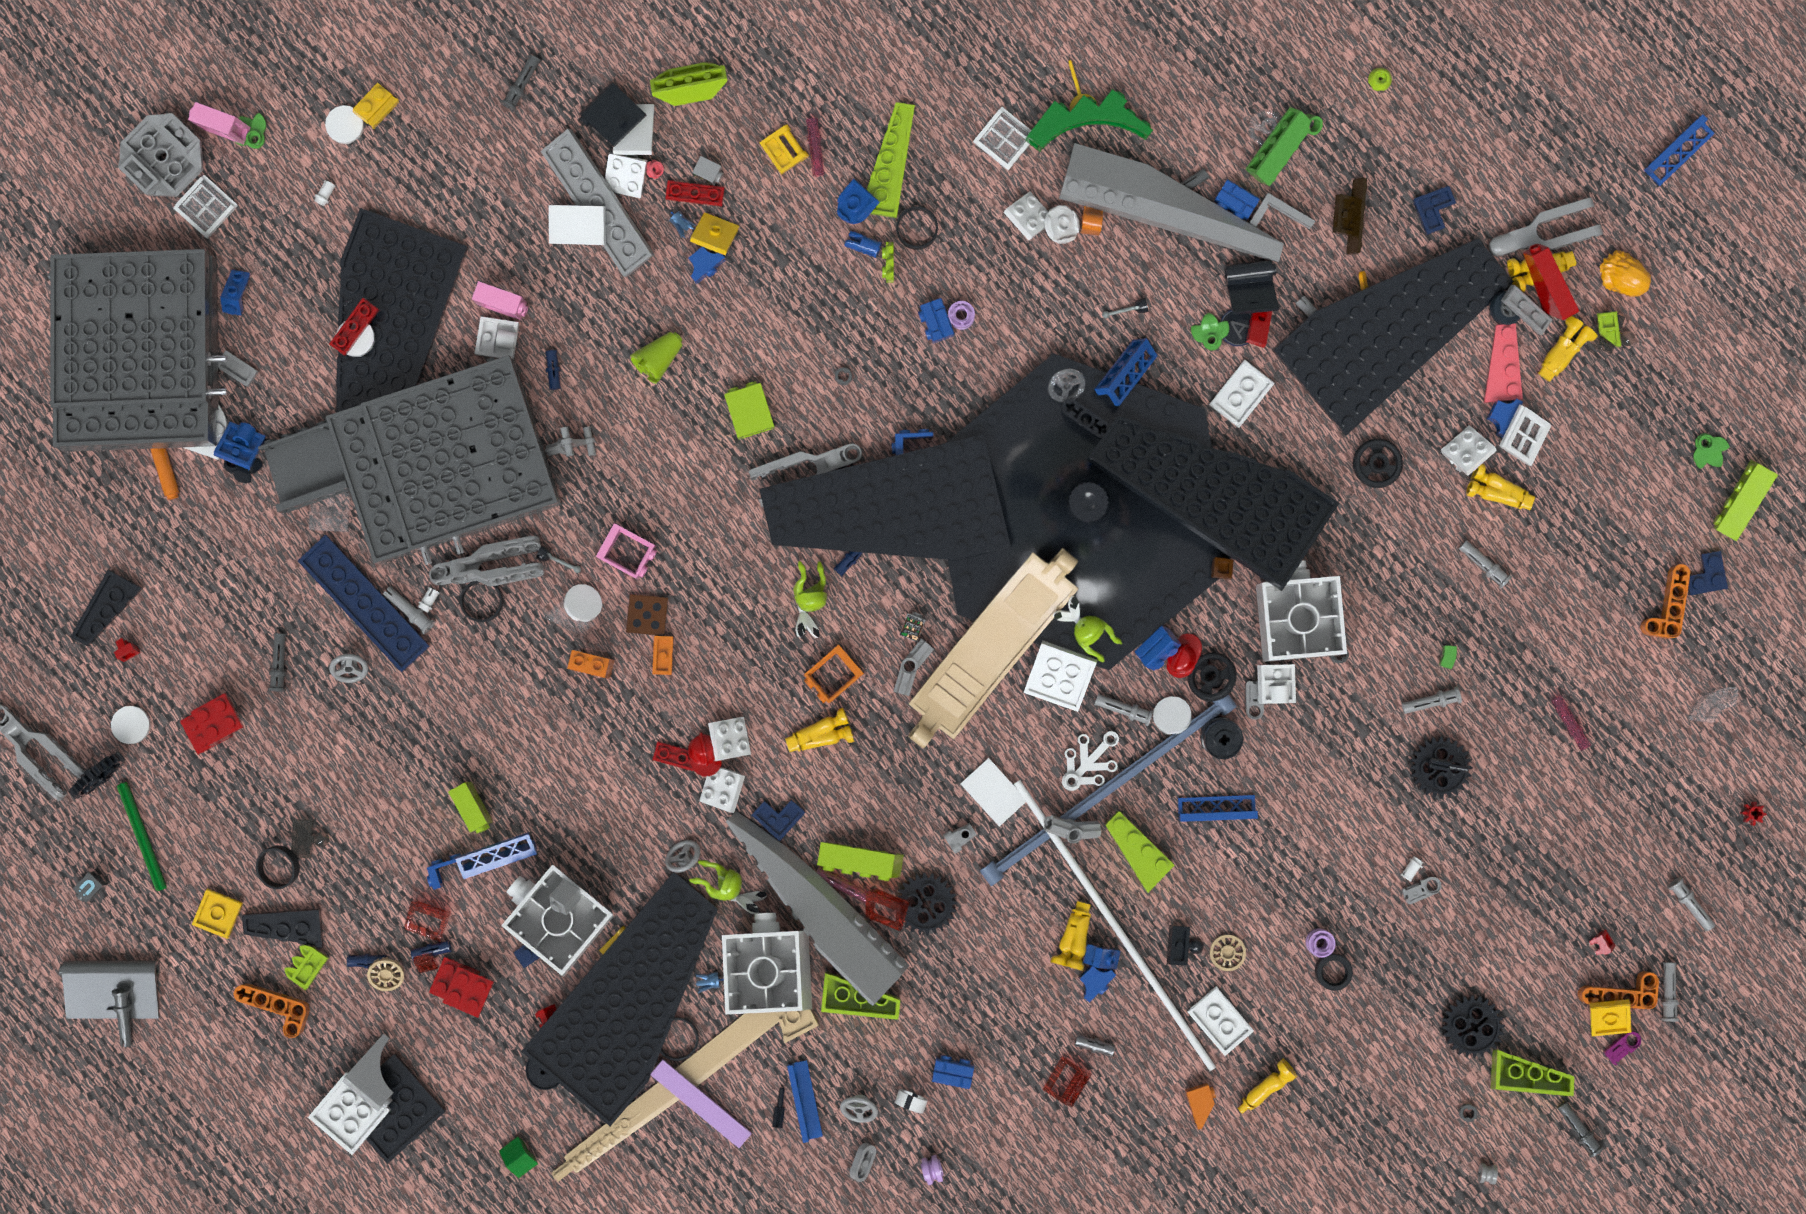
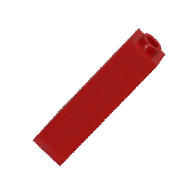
[1523,244,1579,321]

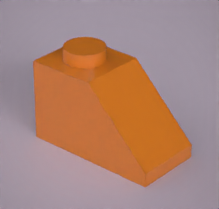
[1185,1083,1216,1130]

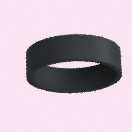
[896,206,938,250]
[460,581,503,622]
[256,845,300,889]
[660,1017,699,1061]

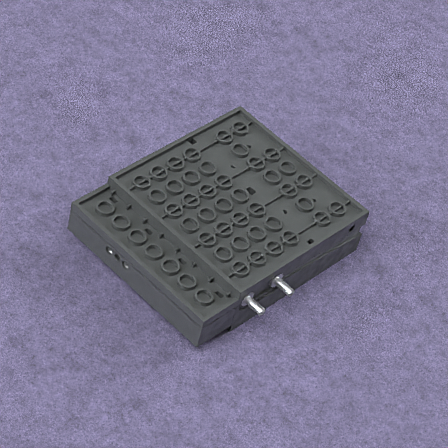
[48,249,227,452]
[325,355,563,565]

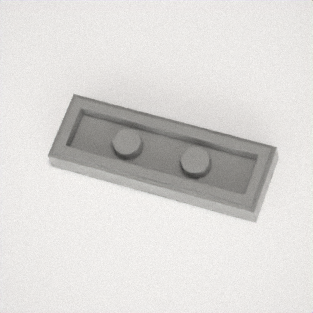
[1501,285,1553,335]

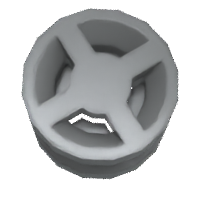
[1478,1163,1498,1185]

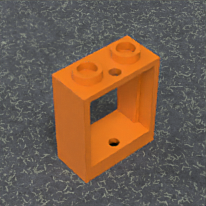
[804,645,864,704]
[567,650,615,679]

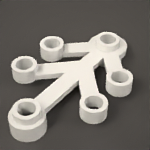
[1062,731,1119,791]

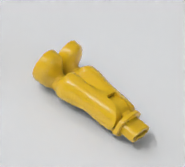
[1507,251,1576,293]
[1466,463,1535,511]
[785,707,855,752]
[1050,901,1091,971]
[1238,1058,1298,1114]

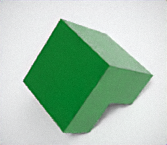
[499,1137,538,1178]

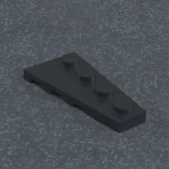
[70,570,143,646]
[242,908,323,948]

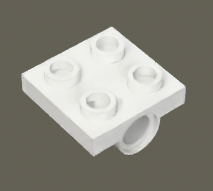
[605,152,648,198]
[1004,192,1048,240]
[475,317,520,359]
[1441,425,1496,476]
[1257,664,1296,704]
[708,717,751,761]
[700,767,745,813]

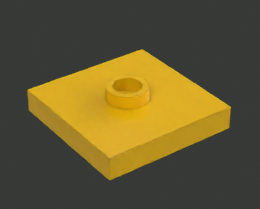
[690,212,739,256]
[192,888,243,939]
[1589,999,1631,1036]

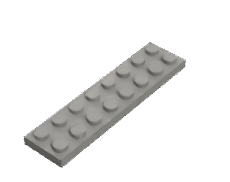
[541,129,655,277]

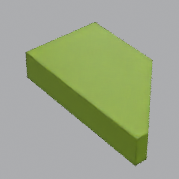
[1597,311,1621,348]

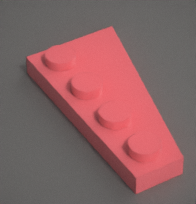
[1483,323,1523,403]

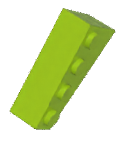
[1104,810,1175,893]
[817,842,904,881]

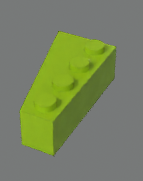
[1713,460,1778,541]
[821,971,900,1020]
[1491,1050,1574,1096]

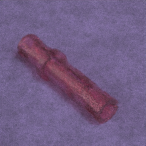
[806,118,825,177]
[1550,695,1591,751]
[816,866,871,904]

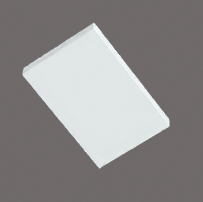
[613,104,655,155]
[549,205,606,245]
[1209,360,1274,428]
[960,758,1026,826]
[1187,986,1254,1056]

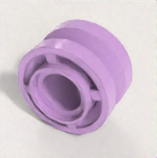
[948,301,975,330]
[1305,928,1335,958]
[921,1155,944,1185]

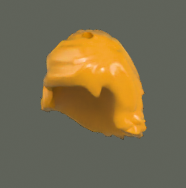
[1599,250,1651,297]

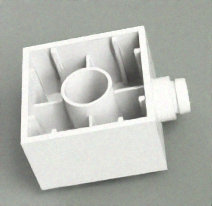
[1256,561,1347,662]
[501,865,614,977]
[722,913,812,1015]

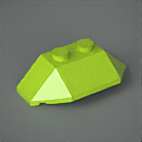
[650,62,727,106]

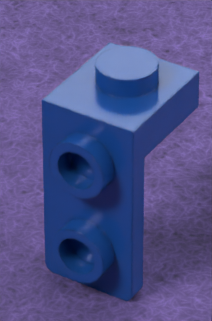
[220,270,250,316]
[892,429,934,455]
[427,853,461,890]

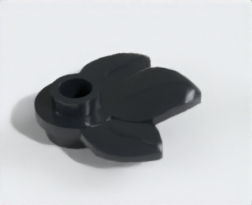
[224,458,263,483]

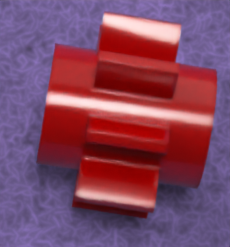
[1740,801,1767,826]

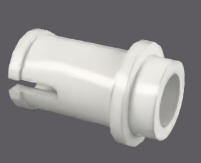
[314,180,336,206]
[418,587,440,613]
[1401,856,1424,882]

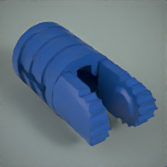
[844,231,882,258]

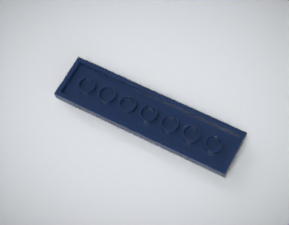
[298,535,431,673]

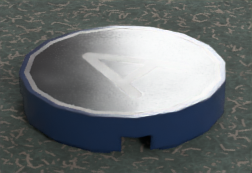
[1220,310,1251,347]

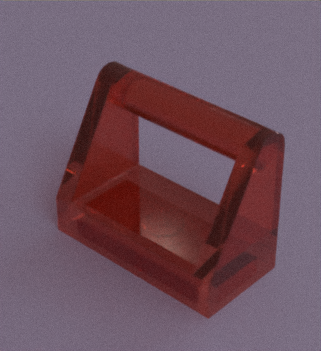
[866,888,909,931]
[404,900,451,942]
[1043,1056,1092,1107]

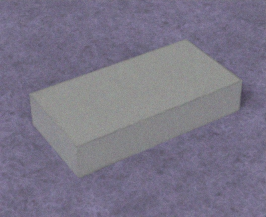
[218,351,259,387]

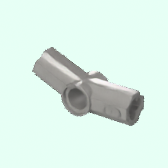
[893,639,934,696]
[1044,815,1101,844]

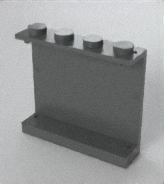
[258,421,350,514]

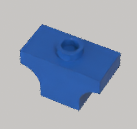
[688,247,726,284]
[1486,398,1523,438]
[1083,944,1121,970]
[1079,965,1116,1003]

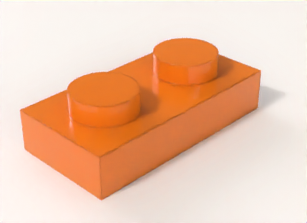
[652,636,674,675]

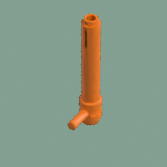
[150,448,180,500]

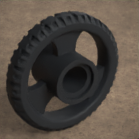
[1353,438,1403,488]
[1188,652,1237,702]

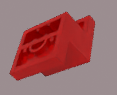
[180,693,244,755]
[429,957,495,1018]

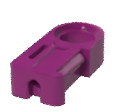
[1603,1031,1641,1065]

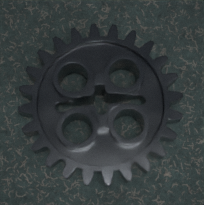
[1409,736,1473,799]
[68,752,126,799]
[895,872,957,936]
[1440,994,1505,1058]

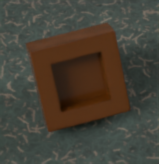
[1211,557,1234,580]

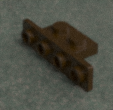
[1332,177,1367,255]

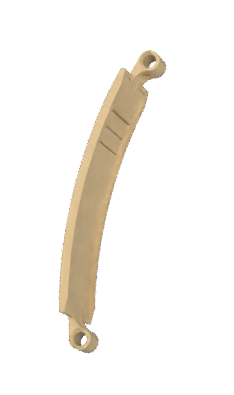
[908,548,1079,748]

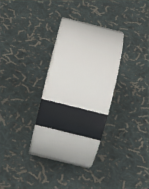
[895,1089,928,1113]

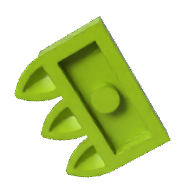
[882,242,894,283]
[284,945,329,990]

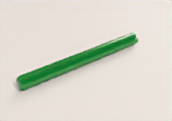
[117,782,167,891]

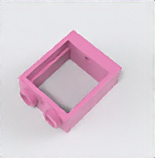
[188,102,251,145]
[472,281,528,320]
[596,523,657,580]

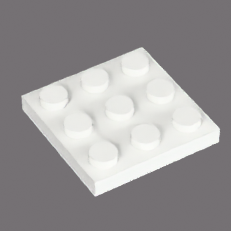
[1024,640,1097,712]
[308,1072,391,1155]

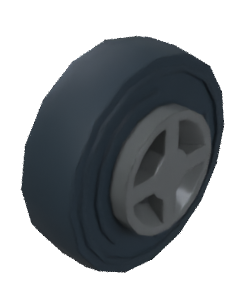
[1489,291,1520,325]

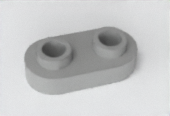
[850,1143,876,1182]

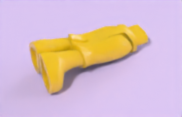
[1538,316,1598,382]

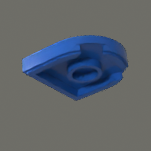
[837,178,880,224]

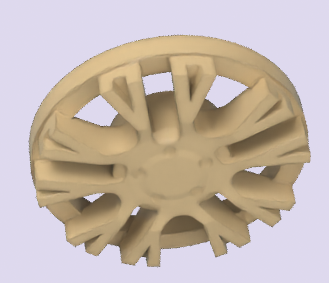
[1210,935,1246,971]
[367,957,404,991]

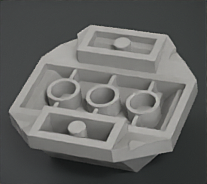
[118,113,204,197]

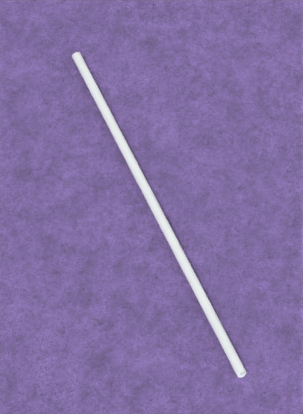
[1014,780,1216,1071]

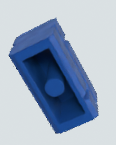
[1214,179,1260,221]
[918,298,955,344]
[1135,625,1181,671]
[932,1055,974,1089]

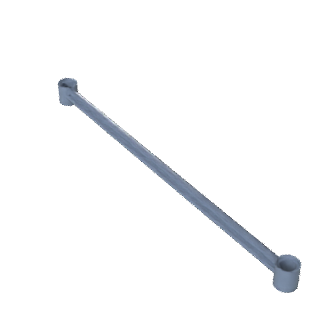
[979,695,1237,886]

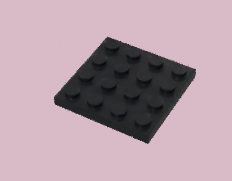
[366,1053,446,1164]

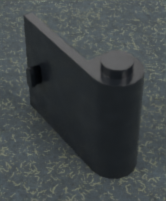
[579,82,647,147]
[1224,260,1279,315]

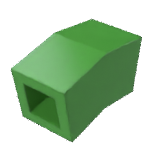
[1439,645,1457,670]

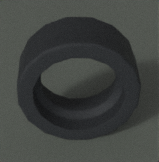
[1314,953,1353,991]

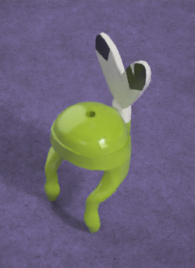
[793,561,827,638]
[1053,596,1122,662]
[689,860,767,914]

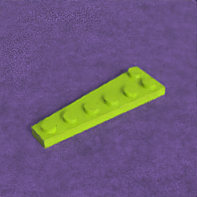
[867,102,915,218]

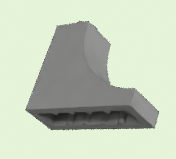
[342,1034,393,1112]

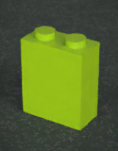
[724,381,775,440]
[448,782,493,834]

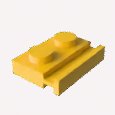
[352,83,399,129]

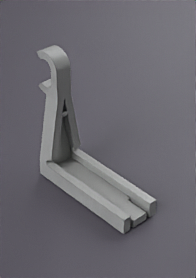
[1249,193,1315,229]

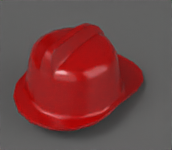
[1167,634,1202,678]
[688,732,722,777]

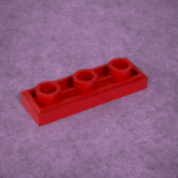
[665,180,725,207]
[329,298,379,356]
[1246,311,1272,348]
[652,741,695,772]

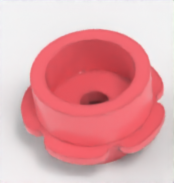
[646,160,664,179]

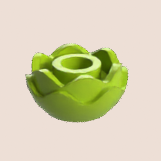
[1368,67,1392,91]

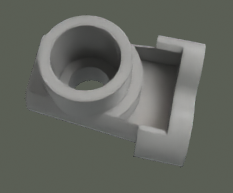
[943,823,977,854]

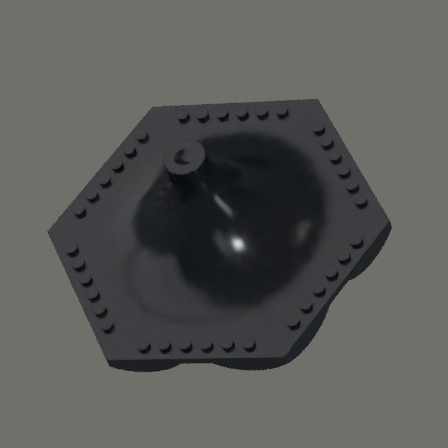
[946,353,1231,671]

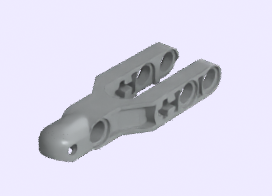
[1488,197,1603,257]
[748,444,862,507]
[429,536,544,587]
[0,705,86,801]

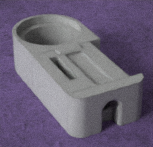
[1245,681,1264,720]
[1401,877,1441,904]

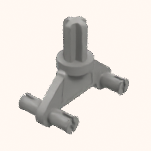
[545,427,596,457]

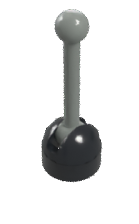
[1102,297,1149,319]
[536,545,581,573]

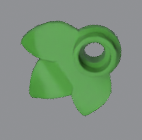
[235,113,267,149]
[1191,313,1229,351]
[1693,433,1730,469]

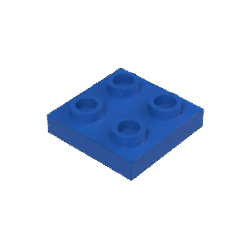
[214,422,266,470]

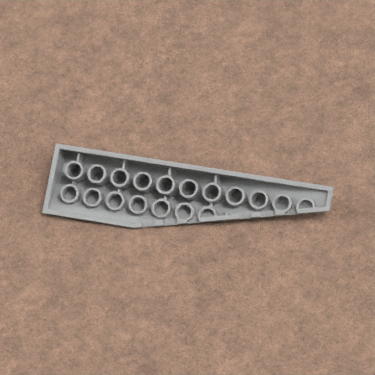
[1059,143,1284,262]
[726,811,910,1006]

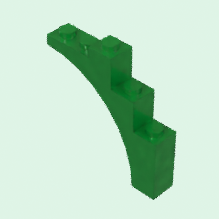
[1025,89,1153,152]

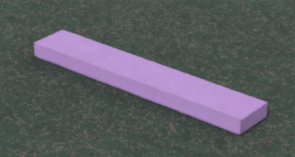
[650,1059,752,1148]

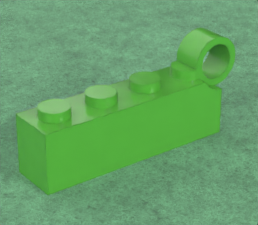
[1245,107,1323,186]

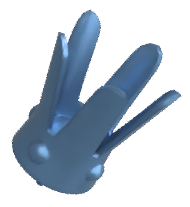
[669,211,696,238]
[695,973,724,993]

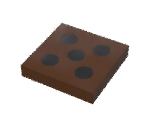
[626,594,668,636]

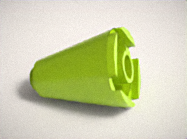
[630,332,682,384]

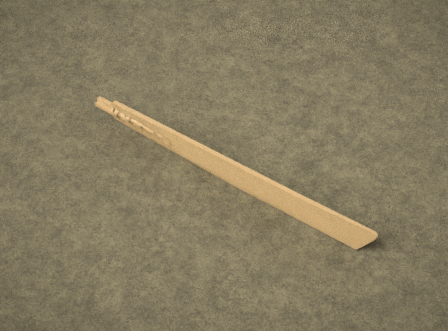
[551,1012,779,1182]

